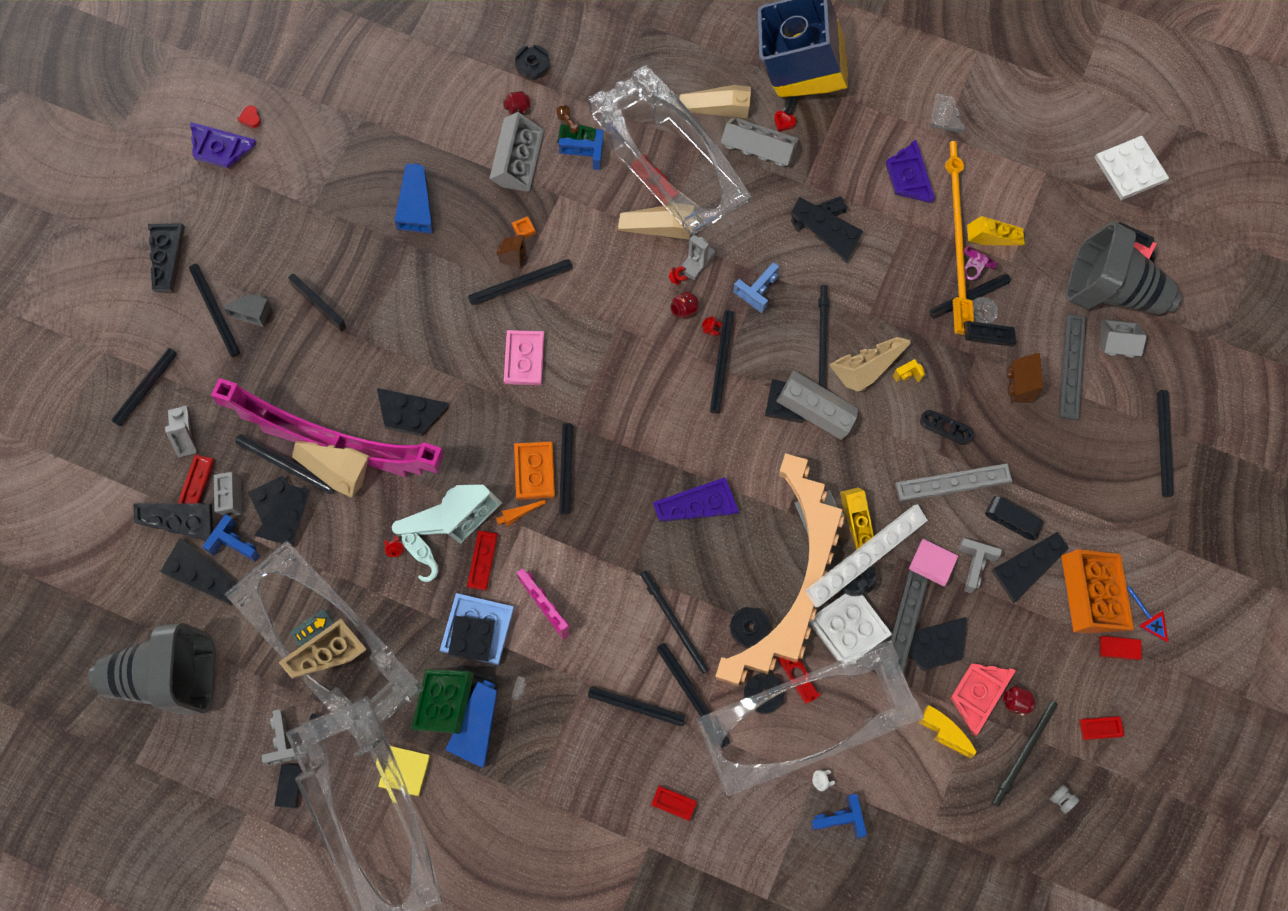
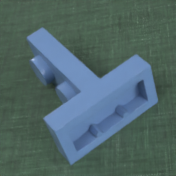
[733,262,779,313]

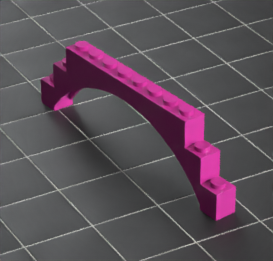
[211,378,444,477]

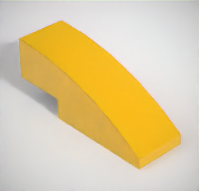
[918,705,977,758]

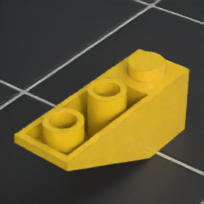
[967,216,1025,245]
[840,488,874,550]

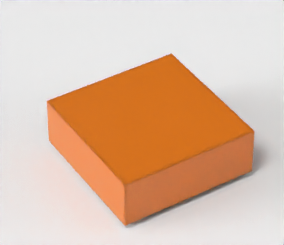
[512,216,536,238]

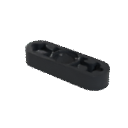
[920,410,974,445]

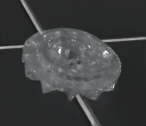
[973,297,998,324]

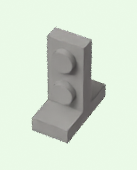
[681,235,715,280]
[165,406,197,458]
[958,538,1002,593]
[262,709,308,766]

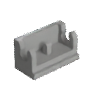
[214,472,242,516]

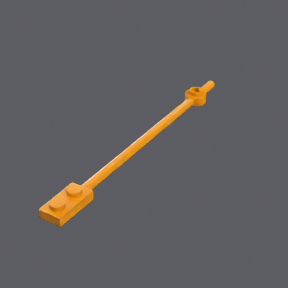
[945,141,974,335]

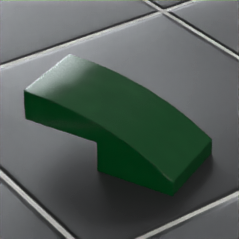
[557,124,596,143]

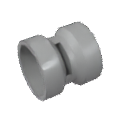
[1049,785,1079,814]

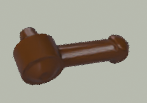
[556,102,579,133]

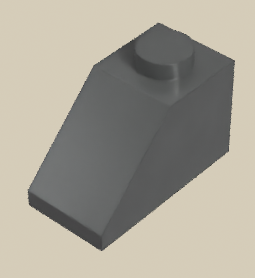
[224,294,271,326]

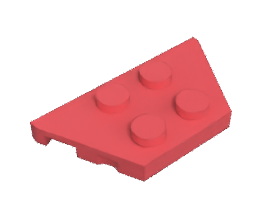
[950,664,1016,736]

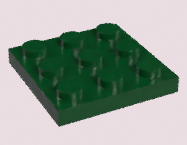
[411,669,474,734]

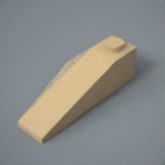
[678,85,751,119]
[618,204,694,239]
[830,337,910,391]
[292,440,369,497]
[279,619,366,679]

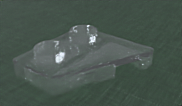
[930,93,965,133]

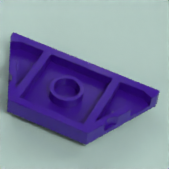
[190,122,257,169]
[885,140,935,203]

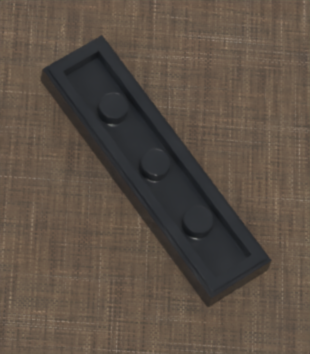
[288,273,346,332]

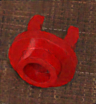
[668,266,688,285]
[702,316,722,336]
[384,536,404,557]

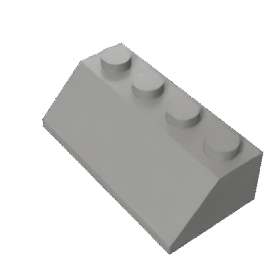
[489,112,544,192]
[721,116,799,166]
[776,370,858,440]

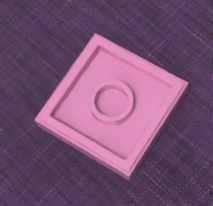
[909,539,958,587]

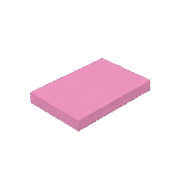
[504,330,544,385]

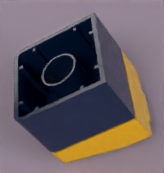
[758,0,848,97]

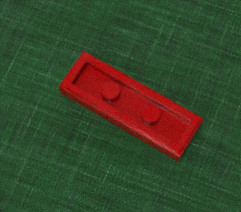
[178,454,215,503]
[467,530,498,591]

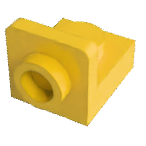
[893,359,925,382]

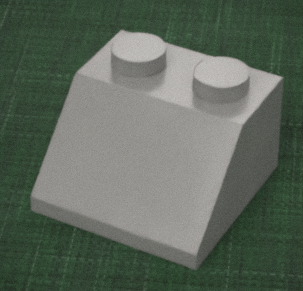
[1101,319,1147,358]

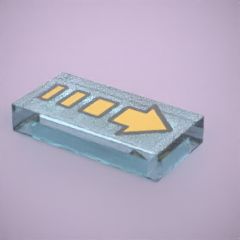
[290,609,334,647]

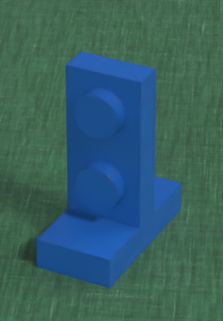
[559,129,604,170]
[202,514,259,562]
[810,794,867,839]

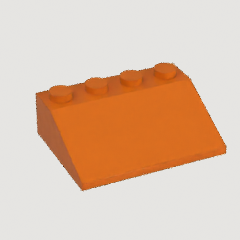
[1061,549,1134,633]

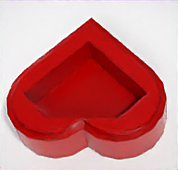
[238,105,261,128]
[774,111,796,132]

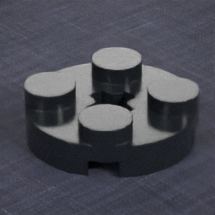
[515,45,550,80]
[841,566,877,596]
[729,607,769,648]
[744,673,784,715]

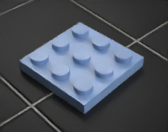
[440,593,514,665]

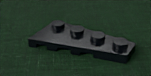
[133,503,213,542]
[992,532,1068,604]

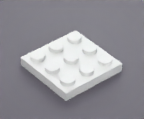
[1094,136,1169,200]
[809,594,892,669]

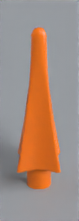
[495,500,546,526]

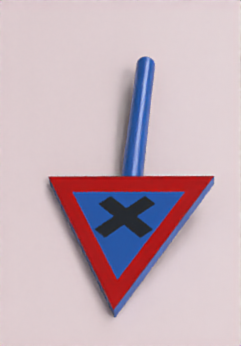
[1127,586,1169,643]

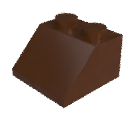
[1006,353,1043,403]

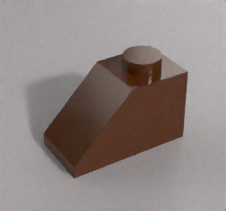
[497,235,526,268]

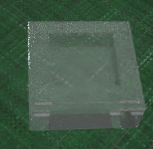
[512,676,526,701]

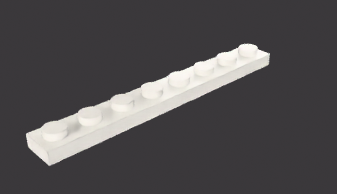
[805,504,928,607]

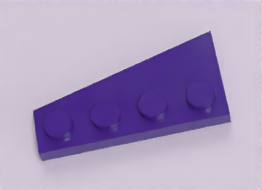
[653,477,739,522]

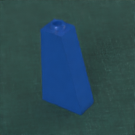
[394,163,433,234]
[445,680,499,768]

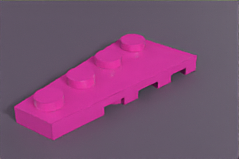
[516,568,570,640]

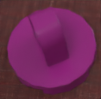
[963,245,999,280]

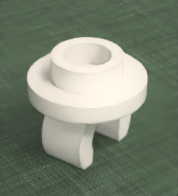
[812,770,835,791]

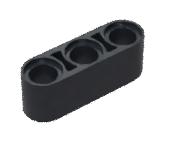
[985,496,1044,541]

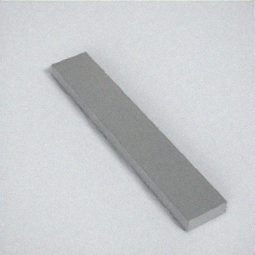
[895,464,1012,502]

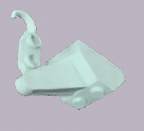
[392,485,502,582]

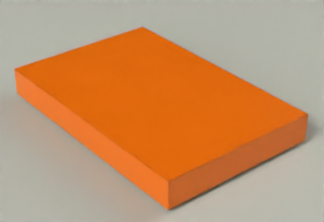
[514,441,555,500]

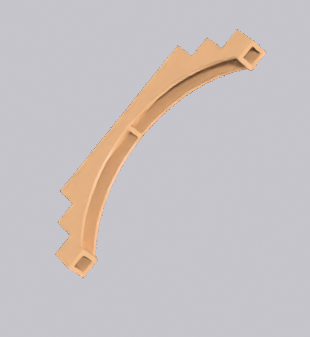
[715,453,845,687]

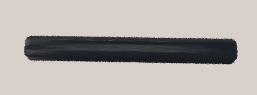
[929,273,1011,319]
[112,348,177,426]
[559,423,573,515]
[588,686,685,726]

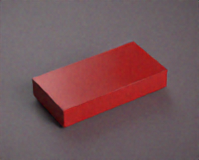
[1099,636,1141,661]
[1079,716,1124,741]
[651,786,697,821]

